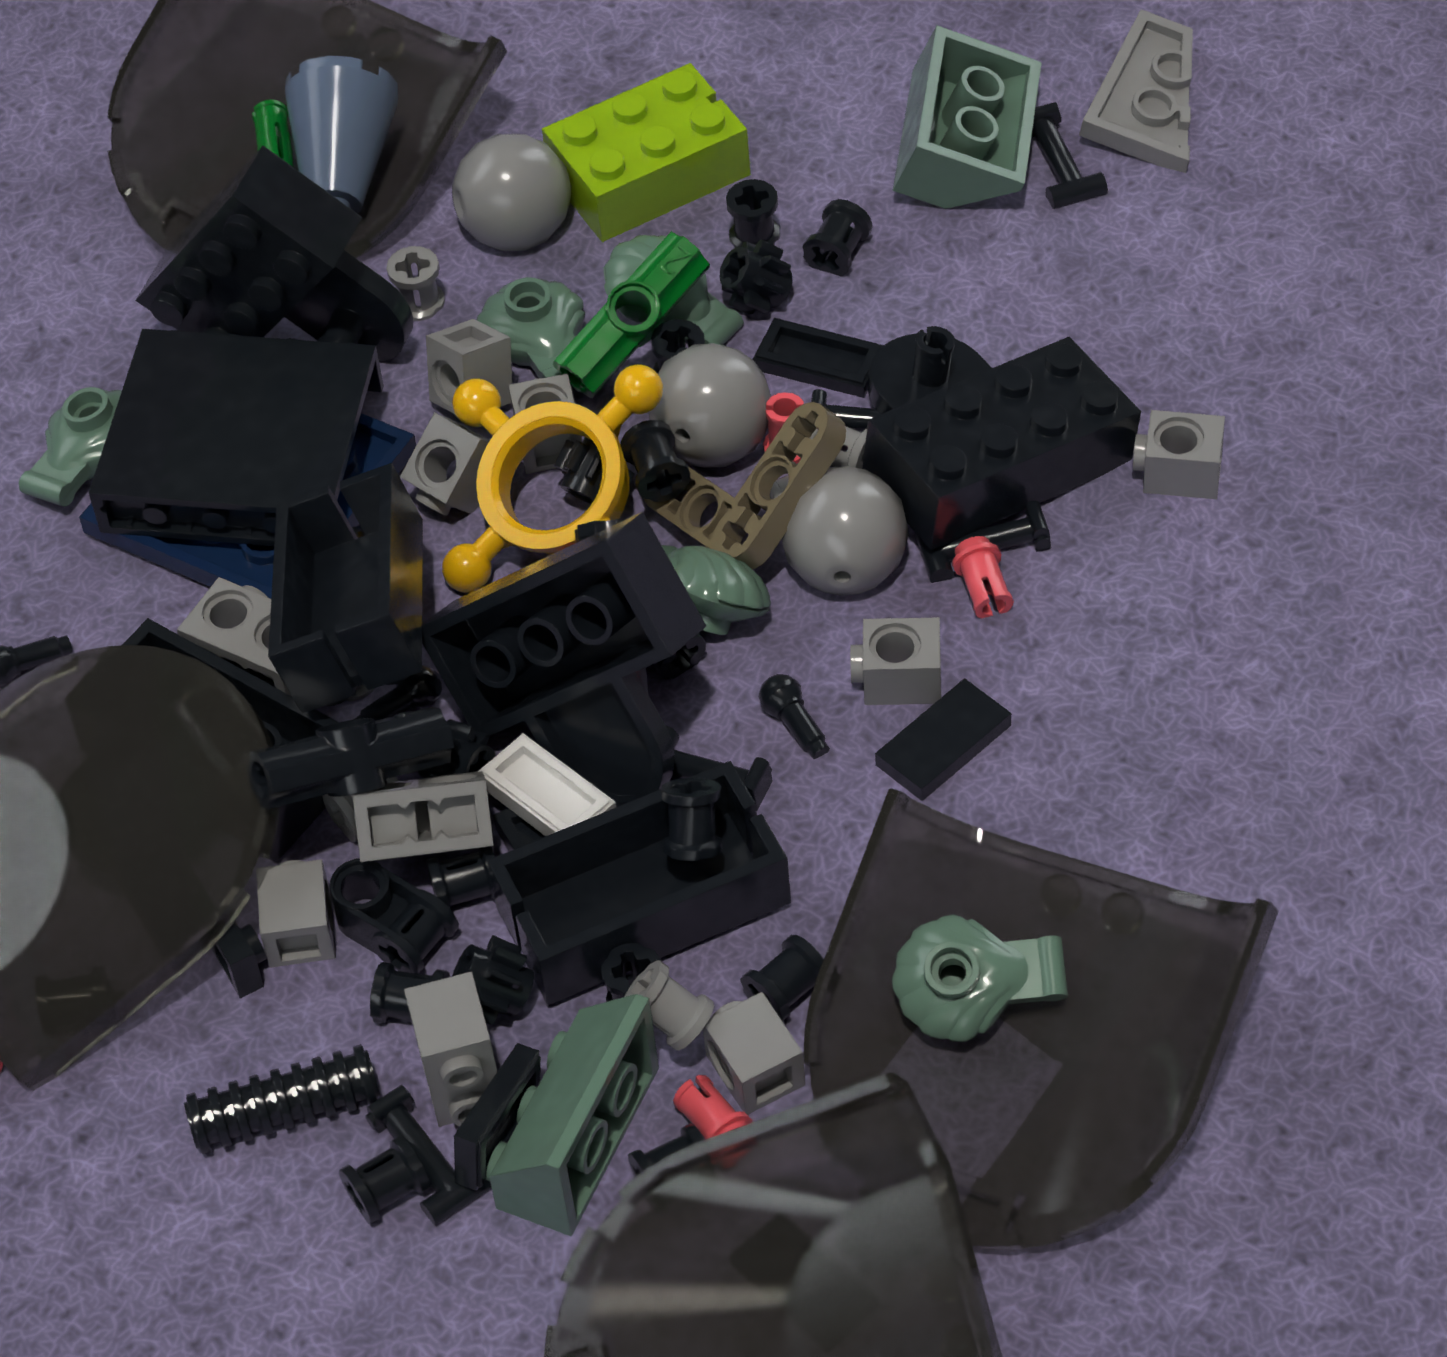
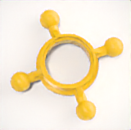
[442,364,663,593]

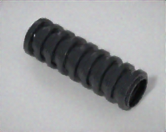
[184,1044,380,1154]

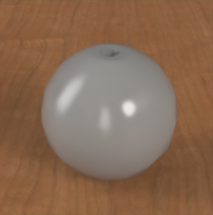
[452,134,571,251]
[648,343,771,468]
[782,466,909,596]

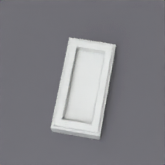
[478,733,616,836]

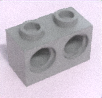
[177,577,291,696]
[352,771,494,862]
[404,971,497,1127]

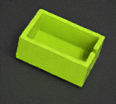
[542,63,751,242]

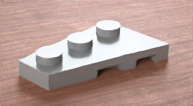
[1079,9,1193,173]

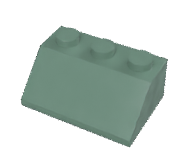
[892,25,1042,209]
[486,994,659,1237]

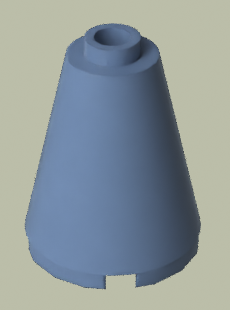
[285,56,399,214]

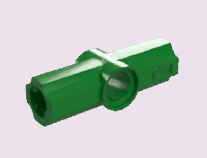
[553,231,710,399]

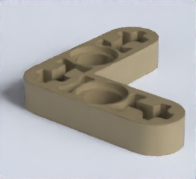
[644,402,846,570]

